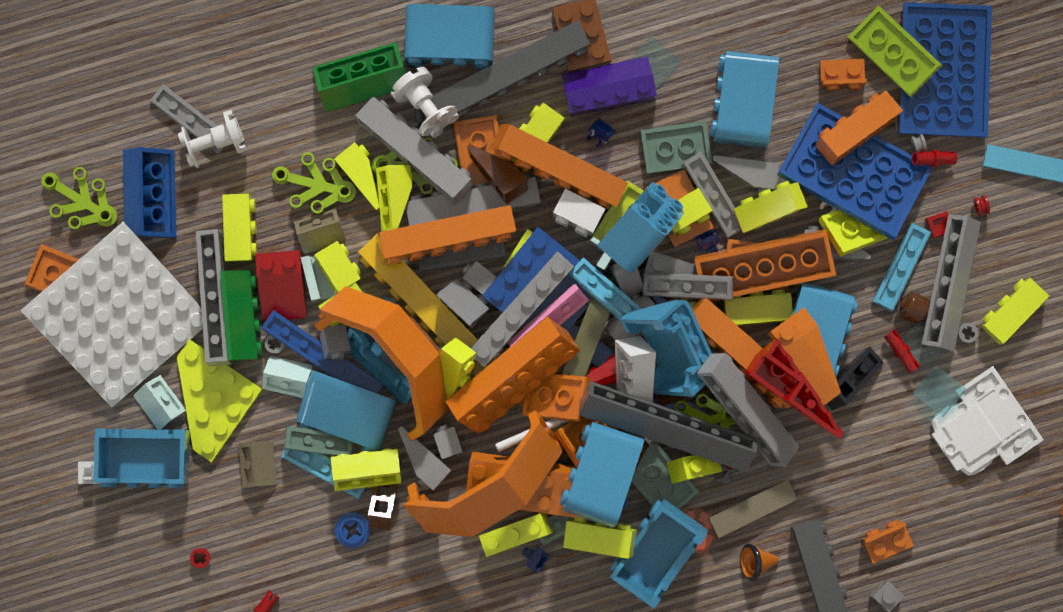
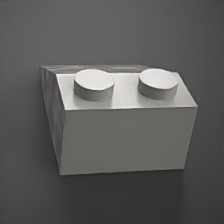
[437,279,490,329]

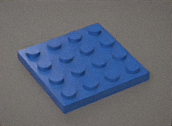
[482,227,592,331]

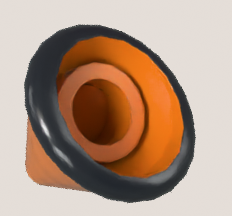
[740,543,779,581]

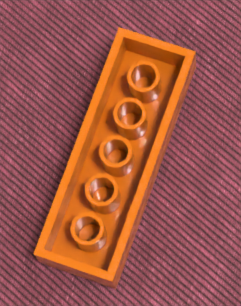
[490,124,628,209]
[376,205,516,266]
[694,229,836,302]
[691,298,791,409]
[445,316,580,434]
[466,452,588,520]

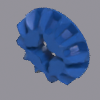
[335,512,371,548]

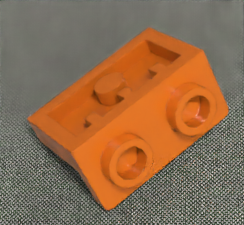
[819,59,867,91]
[861,519,914,564]

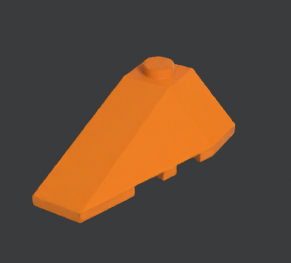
[768,308,841,405]

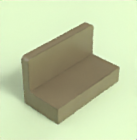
[294,208,346,254]
[238,441,277,488]

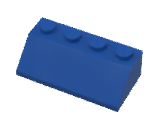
[123,147,177,239]

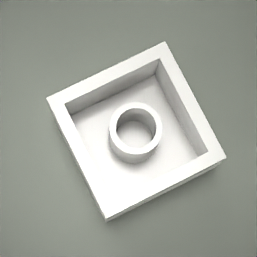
[553,189,605,238]

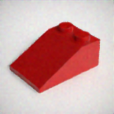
[255,250,307,322]

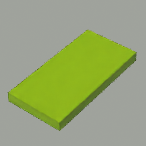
[848,5,942,98]

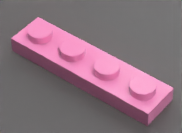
[507,284,589,347]

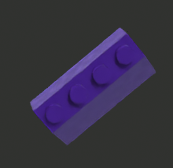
[562,56,657,117]

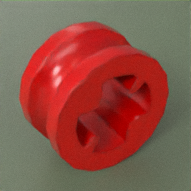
[973,195,990,217]
[190,548,210,568]

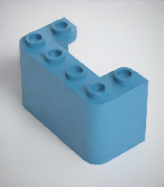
[404,4,495,70]
[710,51,779,149]
[597,182,684,273]
[792,282,858,377]
[559,422,644,528]
[93,428,190,488]
[610,499,708,608]

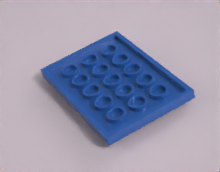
[898,2,992,138]
[777,103,933,241]

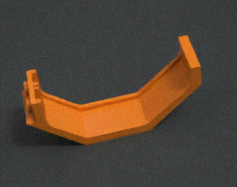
[314,286,448,441]
[403,410,562,537]

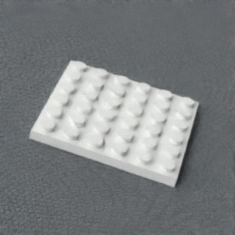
[21,221,203,407]

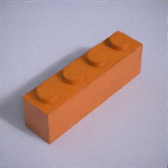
[815,91,903,166]

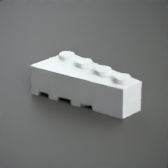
[615,336,656,402]

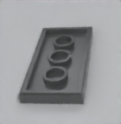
[418,240,507,273]

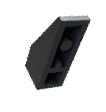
[827,346,884,410]

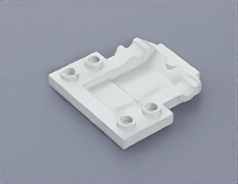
[931,366,1044,475]

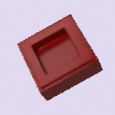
[925,211,948,239]

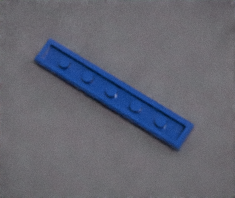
[261,310,383,394]

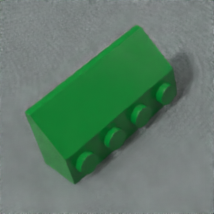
[313,42,406,112]
[220,271,263,362]

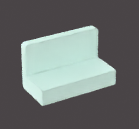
[590,237,612,273]
[301,255,336,302]
[262,356,312,398]
[134,375,186,430]

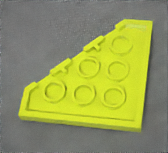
[177,339,263,462]

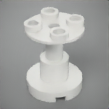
[391,67,459,138]
[178,109,247,168]

